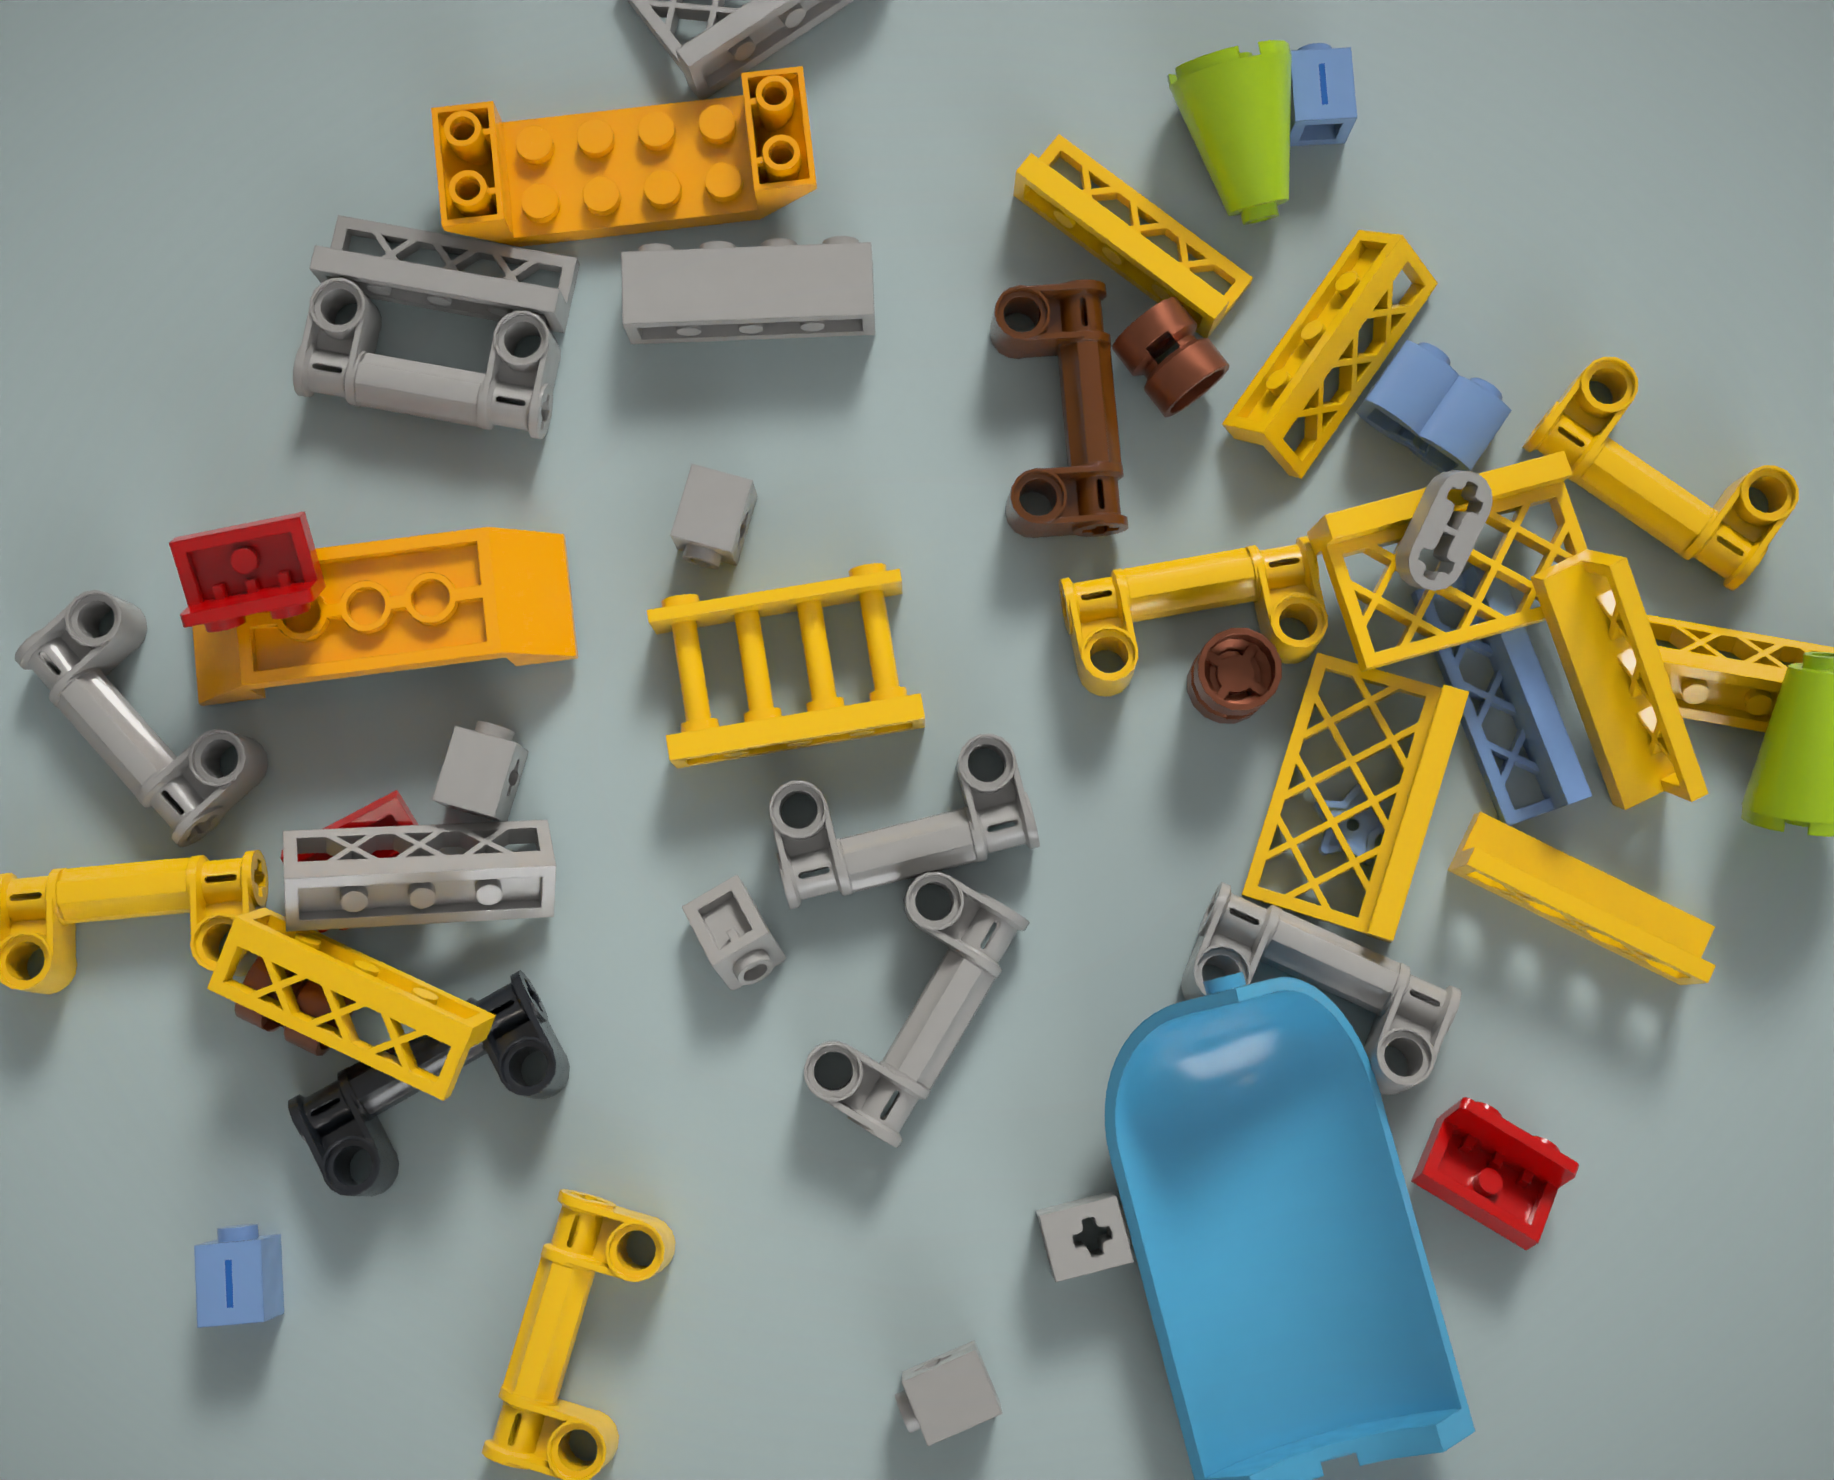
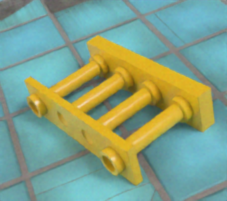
[647,563,925,769]

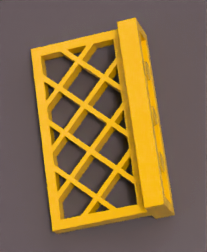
[1307,451,1587,672]
[1242,652,1469,943]

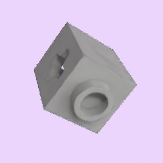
[670,464,758,569]
[432,721,529,822]
[1036,1191,1134,1282]
[895,1340,1002,1446]

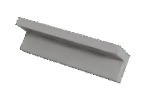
[309,215,580,333]
[283,820,556,932]

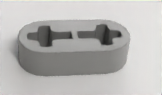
[1395,470,1493,591]

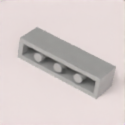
[621,236,875,344]

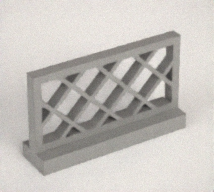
[627,0,854,100]

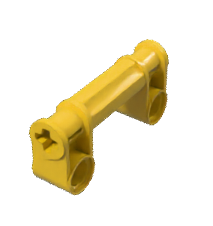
[1522,357,1799,591]
[1059,536,1328,697]
[0,850,269,995]
[481,1189,676,1480]

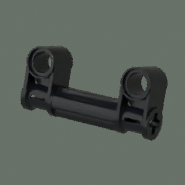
[288,970,570,1197]

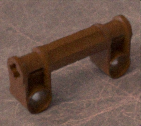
[989,279,1129,538]

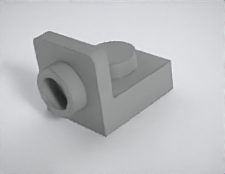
[682,875,786,990]

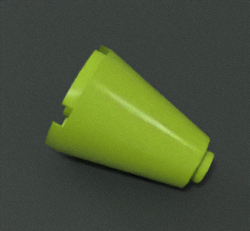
[1167,40,1292,225]
[1741,652,1834,837]

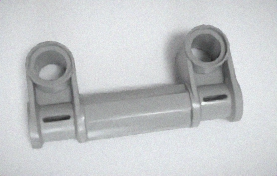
[293,278,561,439]
[15,590,268,847]
[769,734,1040,909]
[804,872,1030,1148]
[1181,882,1462,1095]

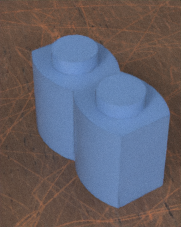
[1356,340,1512,473]

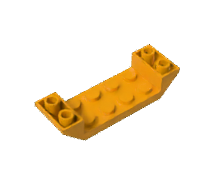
[431,66,817,247]
[192,527,578,706]

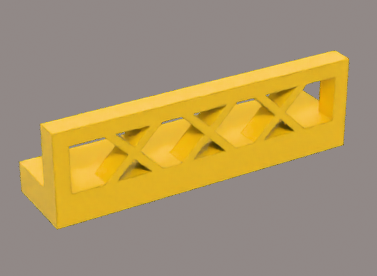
[1013,134,1253,338]
[1222,230,1438,479]
[1531,549,1709,810]
[1646,614,1834,732]
[1447,811,1716,985]
[207,907,496,1101]

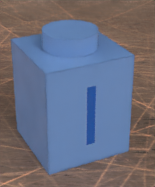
[1290,43,1357,146]
[194,1224,284,1328]

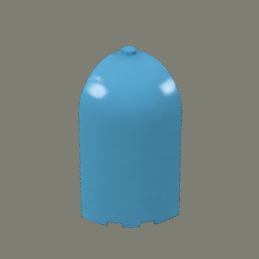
[1105,972,1475,1480]

